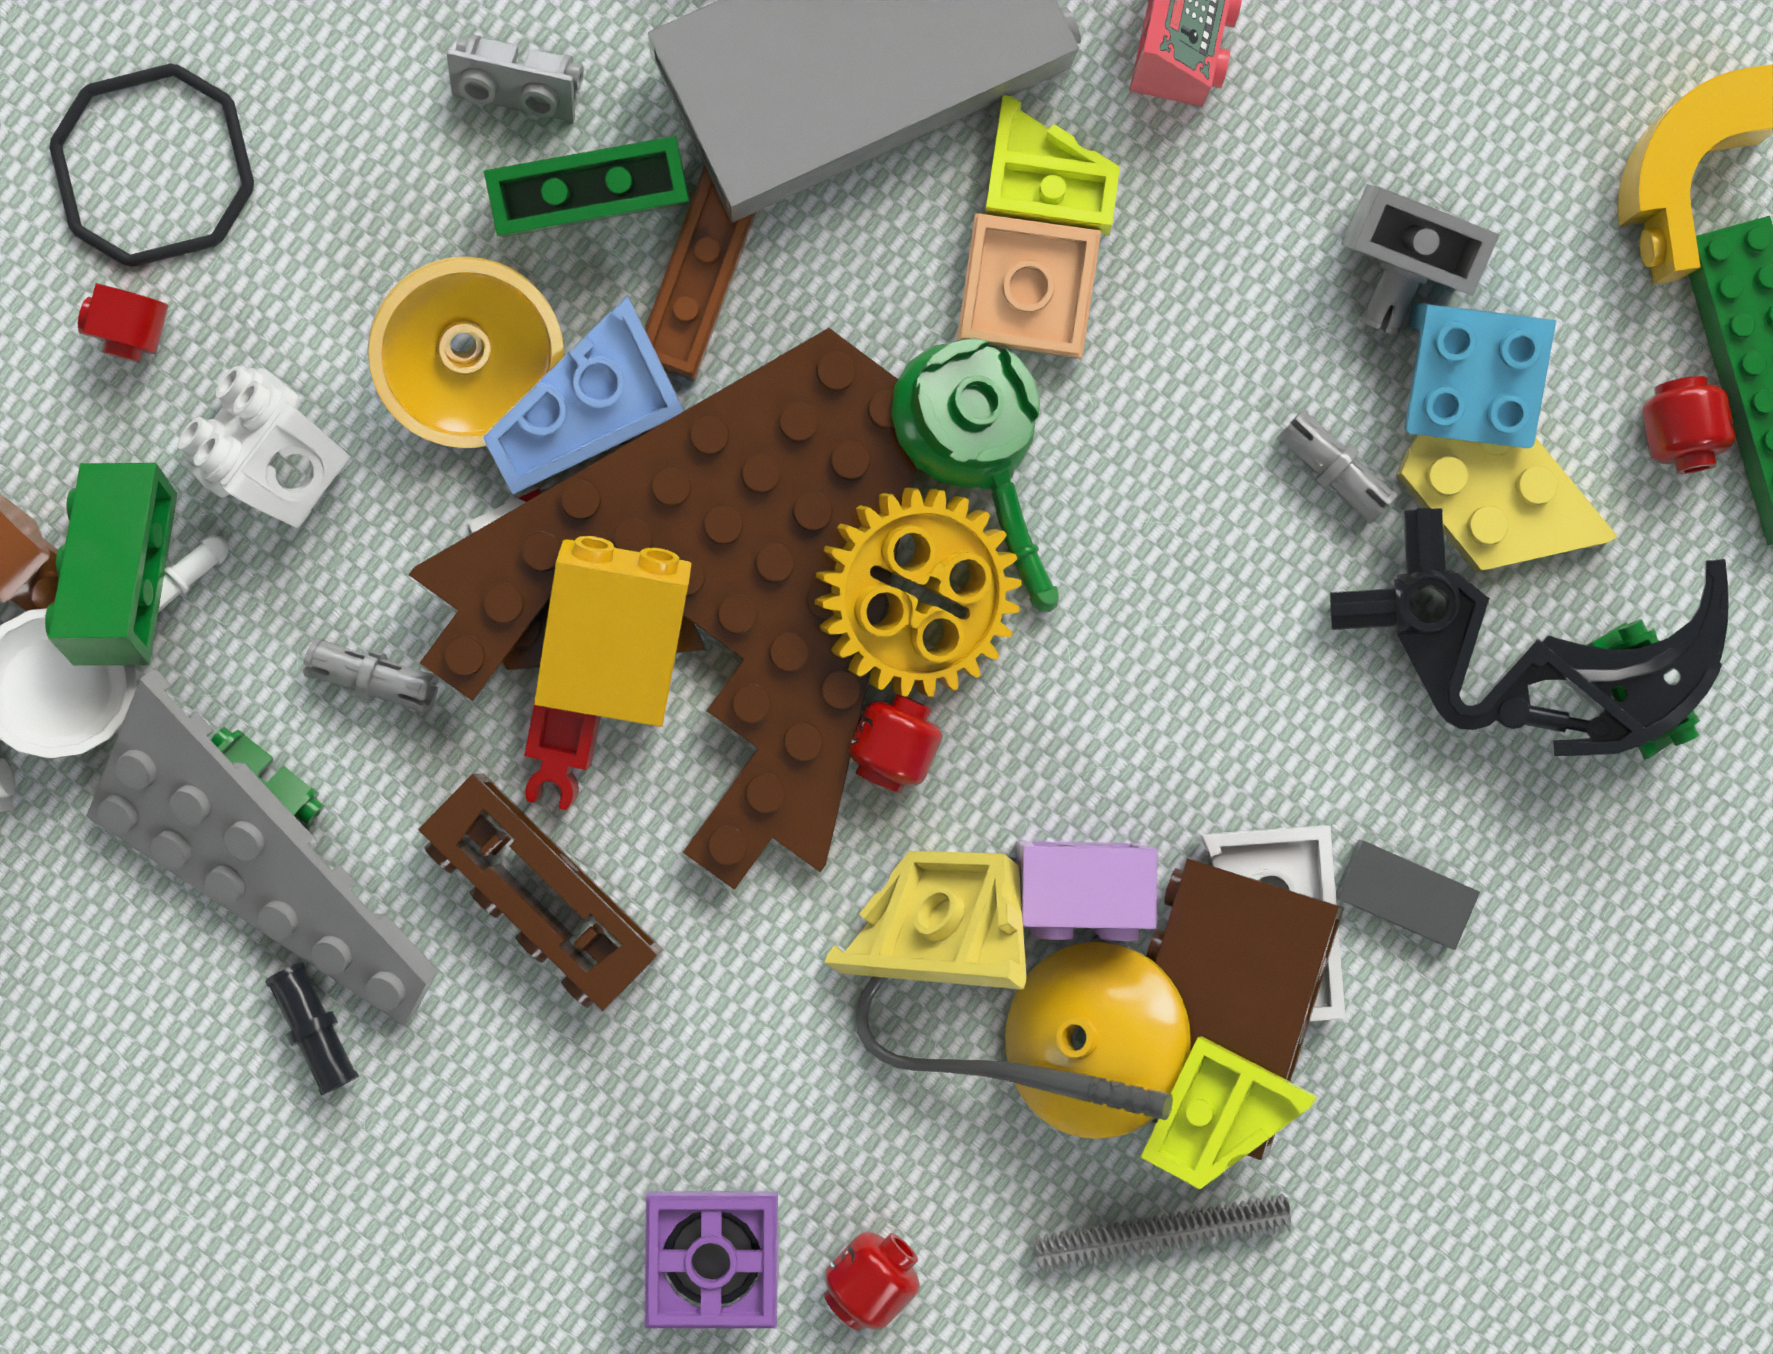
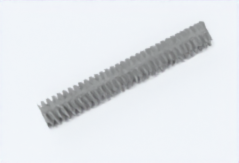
[1034,1194,1291,1273]

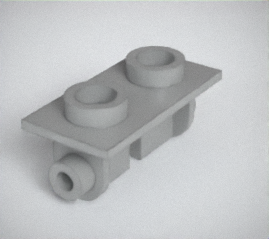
[446,34,584,122]

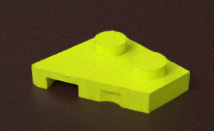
[985,95,1120,236]
[1140,1036,1318,1189]

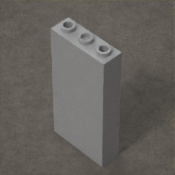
[648,0,1081,223]

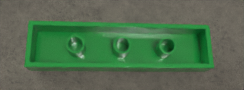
[1688,215,1773,546]

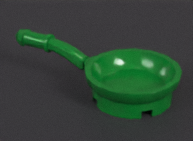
[891,338,1059,612]

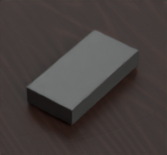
[1336,840,1480,950]

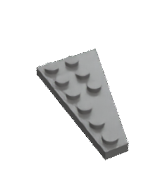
[86,668,438,1025]

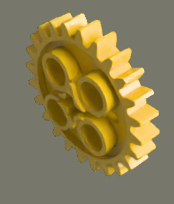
[815,488,1022,697]

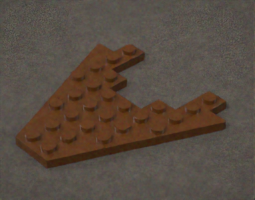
[409,328,916,890]

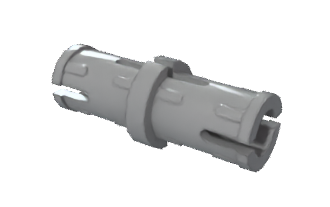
[1276,408,1398,524]
[303,638,439,714]

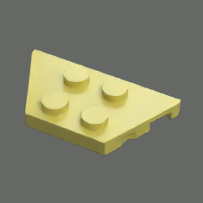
[1396,435,1617,573]
[824,851,1026,990]

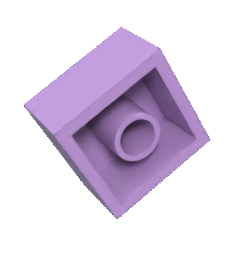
[1016,841,1158,941]

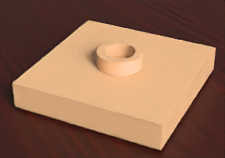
[957,213,1101,359]

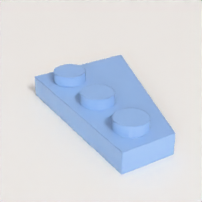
[483,294,684,495]

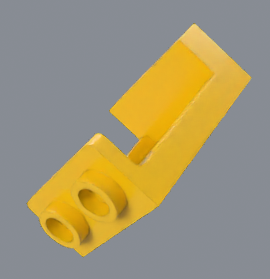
[534,536,692,727]

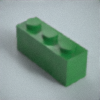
[483,136,690,238]
[45,463,177,666]

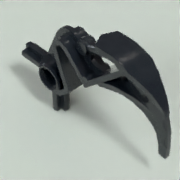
[1330,508,1729,756]

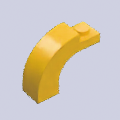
[1618,64,1773,284]

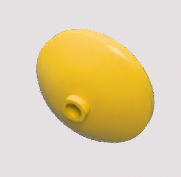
[368,257,564,448]
[1005,942,1191,1139]

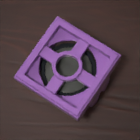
[645,1191,780,1329]

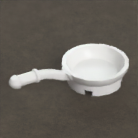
[0,535,228,759]

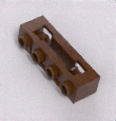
[418,773,664,1011]

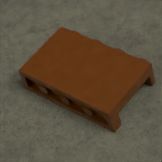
[1146,858,1345,1160]

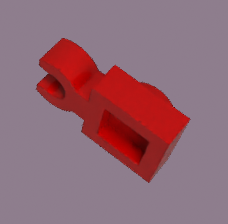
[524,701,601,810]

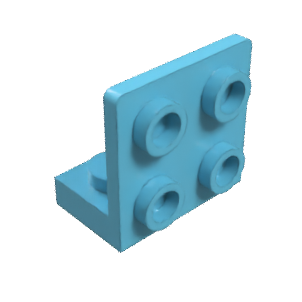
[1404,302,1556,448]

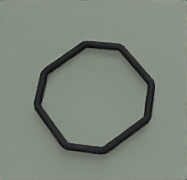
[49,63,254,267]

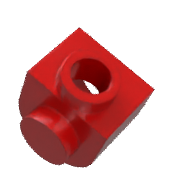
[77,283,169,363]

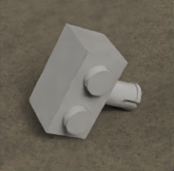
[1341,184,1500,337]

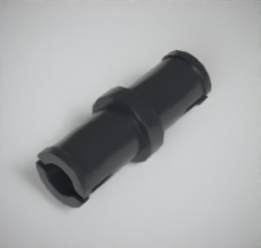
[265,962,359,1096]

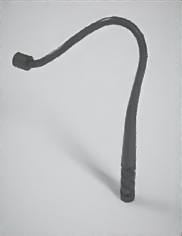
[855,856,1173,1120]

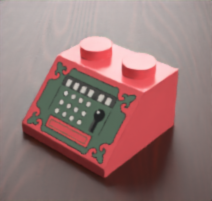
[1129,0,1242,107]

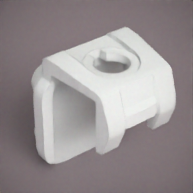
[178,366,352,529]

